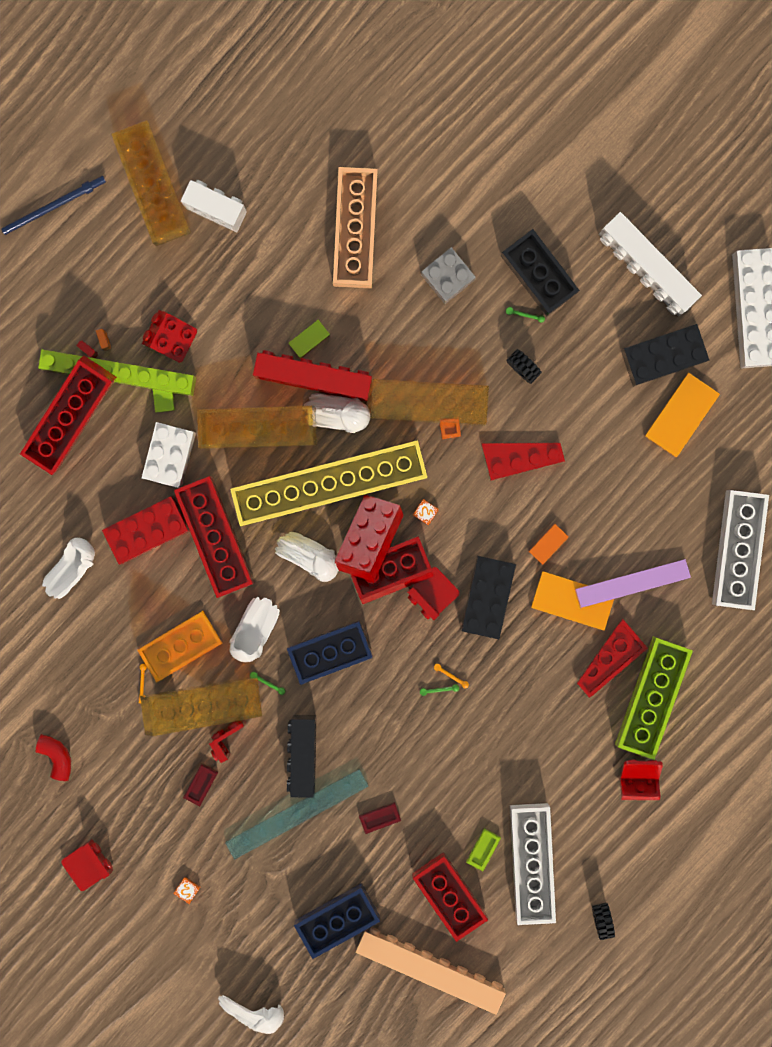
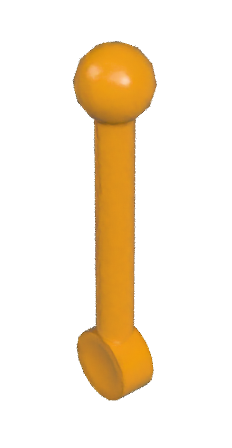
[139,664,147,704]
[434,664,469,689]

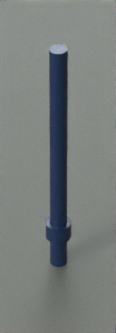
[1,175,106,235]

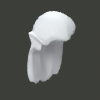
[303,393,371,433]
[275,532,339,582]
[42,538,95,599]
[229,597,280,662]
[218,995,284,1034]

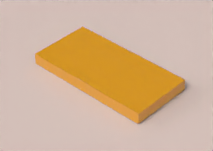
[645,373,720,457]
[531,571,614,630]
[137,611,223,683]

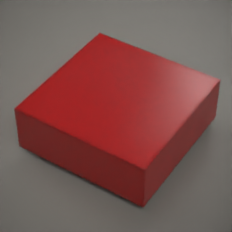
[76,340,98,358]

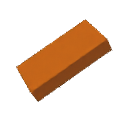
[528,524,569,565]

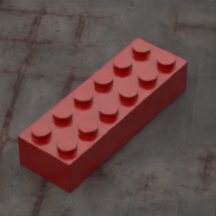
[253,350,372,402]
[20,355,117,476]
[174,476,254,598]

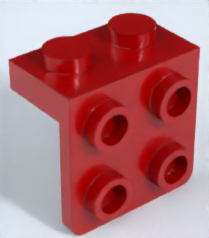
[142,310,197,363]
[407,567,460,620]
[209,719,247,763]
[620,759,663,800]
[61,839,113,891]

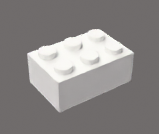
[181,180,247,232]
[142,422,196,488]

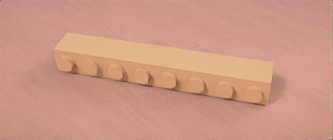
[356,927,506,1015]

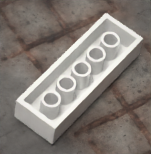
[599,212,702,317]
[732,248,772,368]
[712,490,769,610]
[510,803,556,925]

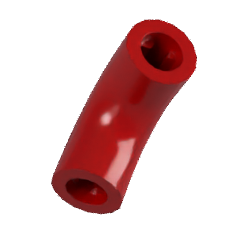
[35,734,72,781]

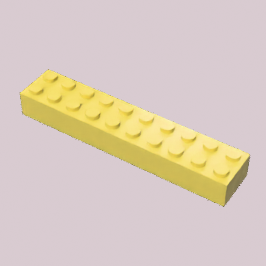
[230,440,427,526]

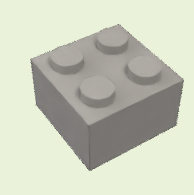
[421,247,476,304]

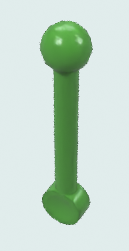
[506,307,545,322]
[250,671,286,695]
[420,684,459,696]

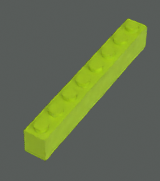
[38,349,197,396]

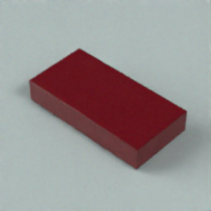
[183,763,218,807]
[359,802,401,834]

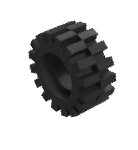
[506,349,542,384]
[592,903,615,940]

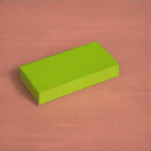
[288,320,330,359]
[153,389,175,413]
[466,828,501,871]

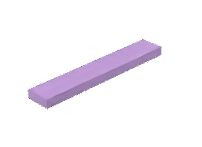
[575,559,691,608]

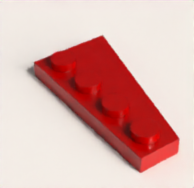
[481,443,565,481]
[576,619,648,698]

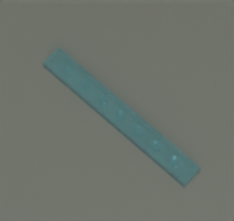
[225,769,369,860]

